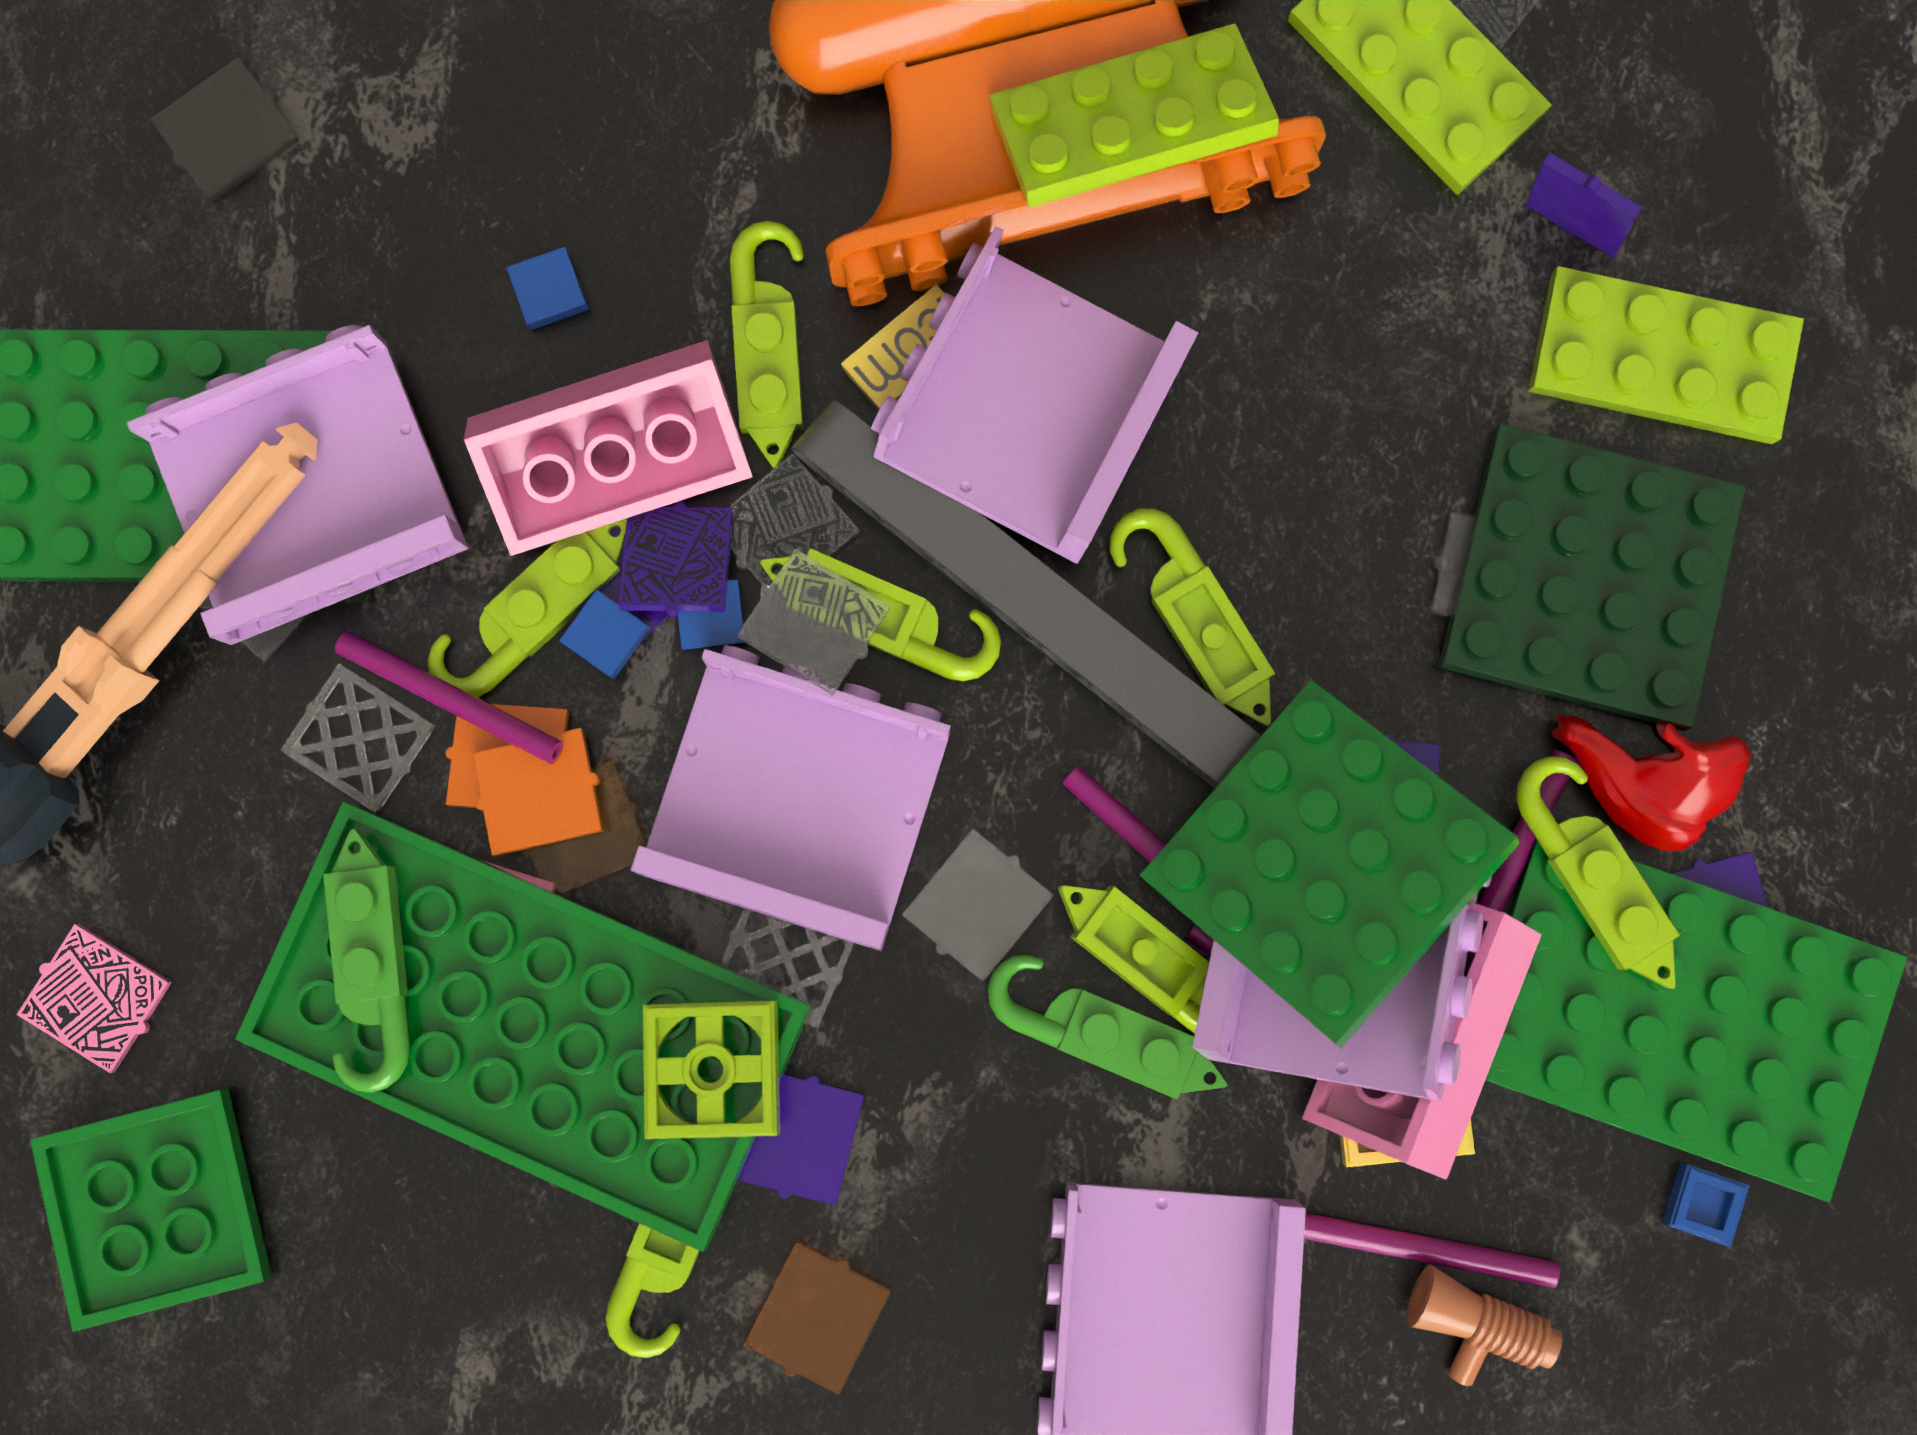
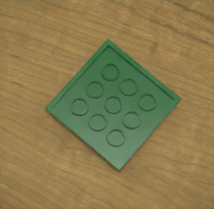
[1140,680,1520,1049]

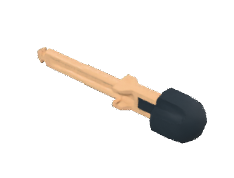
[0,422,318,866]

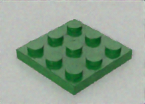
[30,1088,272,1332]

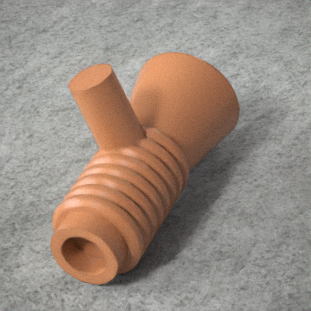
[1406,1264,1562,1386]

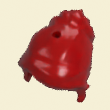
[1551,715,1752,851]

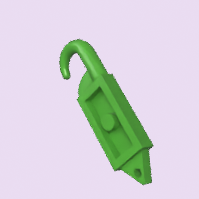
[323,829,410,1093]
[987,954,1227,1100]

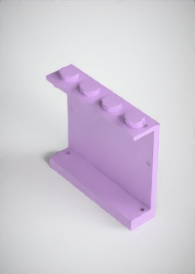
[871,226,1198,564]
[127,325,469,645]
[631,645,951,951]
[1192,876,1492,1102]
[1037,1182,1306,1435]

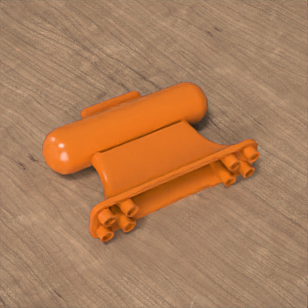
[768,0,1326,306]

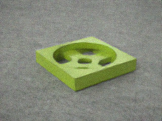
[643,1001,780,1139]

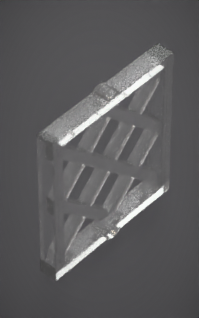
[280,664,436,813]
[720,908,855,1029]

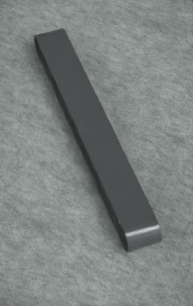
[791,399,1261,789]

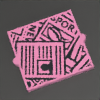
[17,924,172,1073]

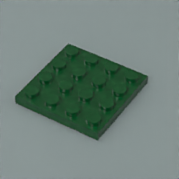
[1438,423,1745,731]

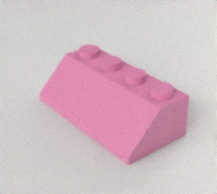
[464,340,752,556]
[1302,904,1541,1180]

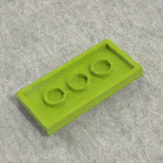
[1287,0,1552,195]
[989,23,1279,208]
[1528,266,1804,444]

